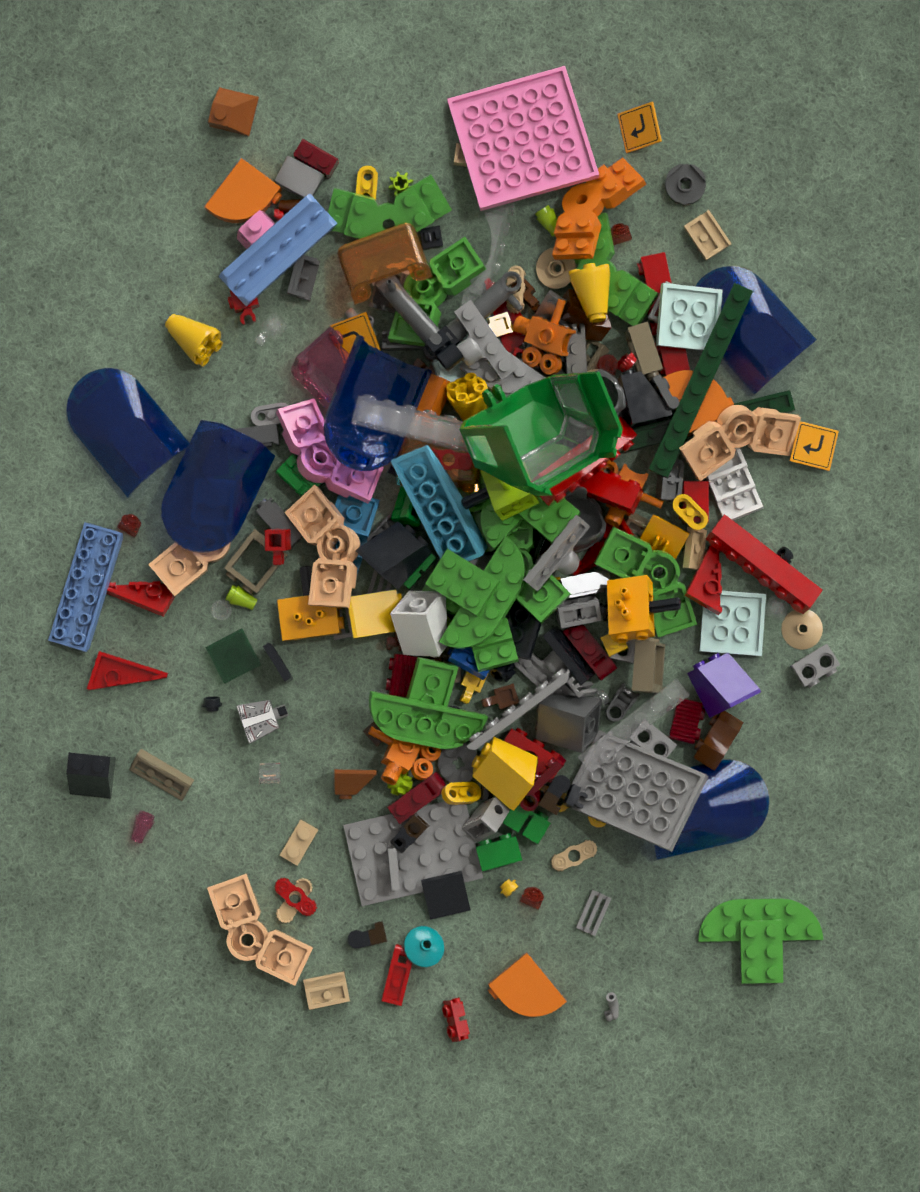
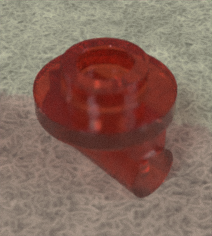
[611,223,632,246]
[597,354,618,376]
[117,514,141,538]
[385,632,402,652]
[520,887,544,910]

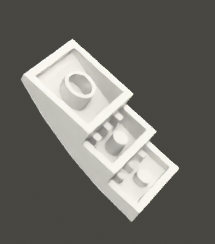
[706,448,763,521]

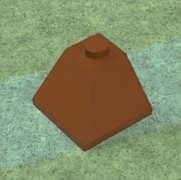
[208,87,259,136]
[334,769,377,799]

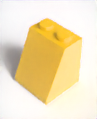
[348,589,402,639]
[471,737,538,811]

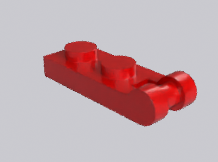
[381,944,412,1006]

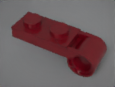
[563,624,617,681]
[520,755,566,811]
[387,772,446,824]

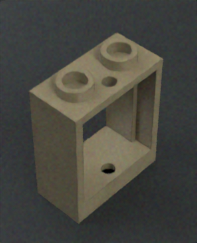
[624,321,663,381]
[224,529,288,595]
[632,637,665,694]

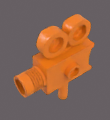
[513,298,576,374]
[602,460,664,527]
[368,727,441,785]

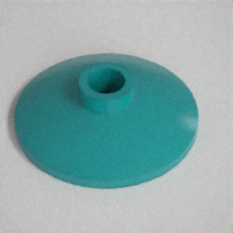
[404,926,444,967]

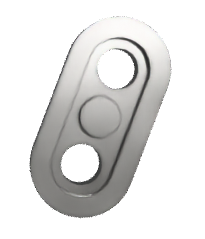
[251,403,289,426]

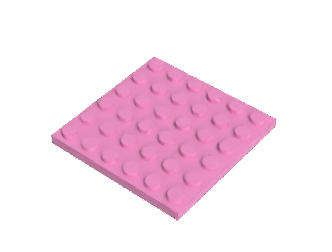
[447,66,599,211]

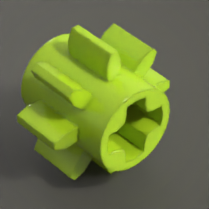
[389,172,414,196]
[387,772,412,796]

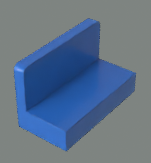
[447,647,489,680]

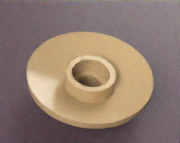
[536,248,576,289]
[781,610,823,650]

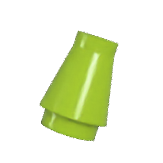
[535,205,557,237]
[225,585,257,610]

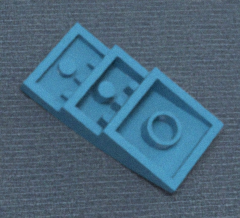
[319,495,380,575]

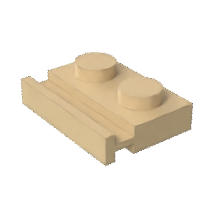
[684,210,731,261]
[303,971,350,1010]

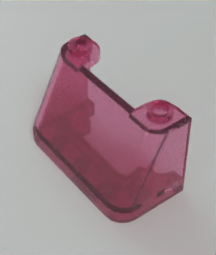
[291,326,389,427]

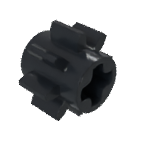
[490,663,516,682]

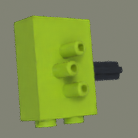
[461,463,540,521]

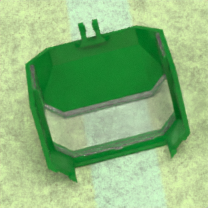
[459,371,623,496]

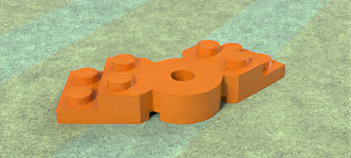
[552,157,646,260]

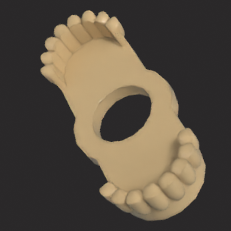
[506,266,526,314]
[551,840,597,871]
[276,878,313,923]

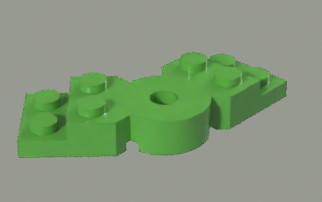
[328,174,452,245]
[574,212,659,326]
[388,237,486,346]
[496,519,571,624]
[594,526,697,637]
[422,585,519,672]

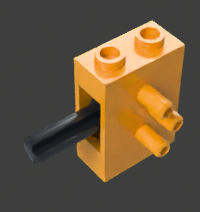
[277,566,345,641]
[607,575,681,643]

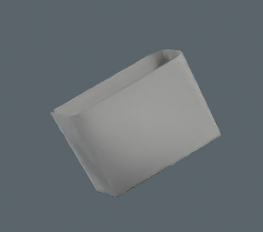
[275,156,325,199]

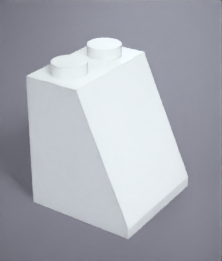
[390,591,447,657]

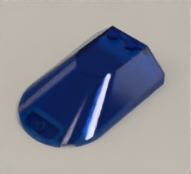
[695,266,817,395]
[324,335,432,471]
[67,368,192,498]
[161,420,275,553]
[654,760,769,860]

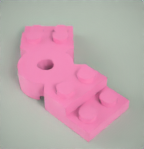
[276,398,384,504]

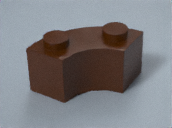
[561,289,611,341]
[693,711,744,771]

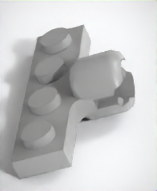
[453,300,518,380]
[523,515,590,592]
[514,650,576,696]

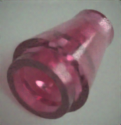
[131,811,155,843]

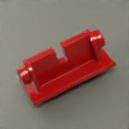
[442,997,470,1042]

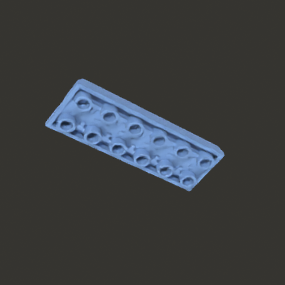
[219,194,338,307]
[48,522,123,652]

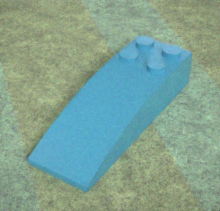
[391,445,488,561]

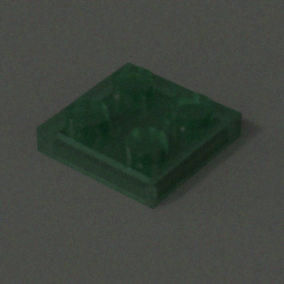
[205,628,261,684]

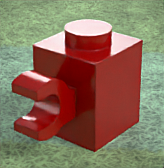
[227,290,260,325]
[265,529,291,565]

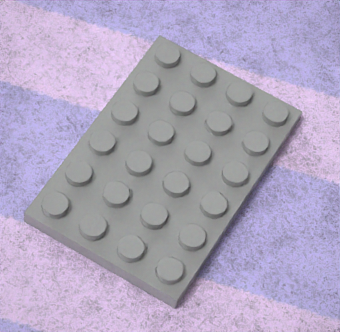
[571,730,708,852]
[343,802,483,906]

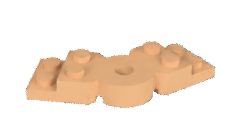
[679,405,801,481]
[148,477,236,597]
[284,485,360,608]
[207,874,313,986]

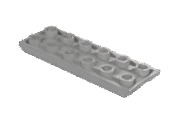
[467,668,572,750]

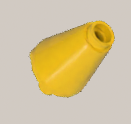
[568,263,610,323]
[165,314,223,367]
[446,373,488,421]

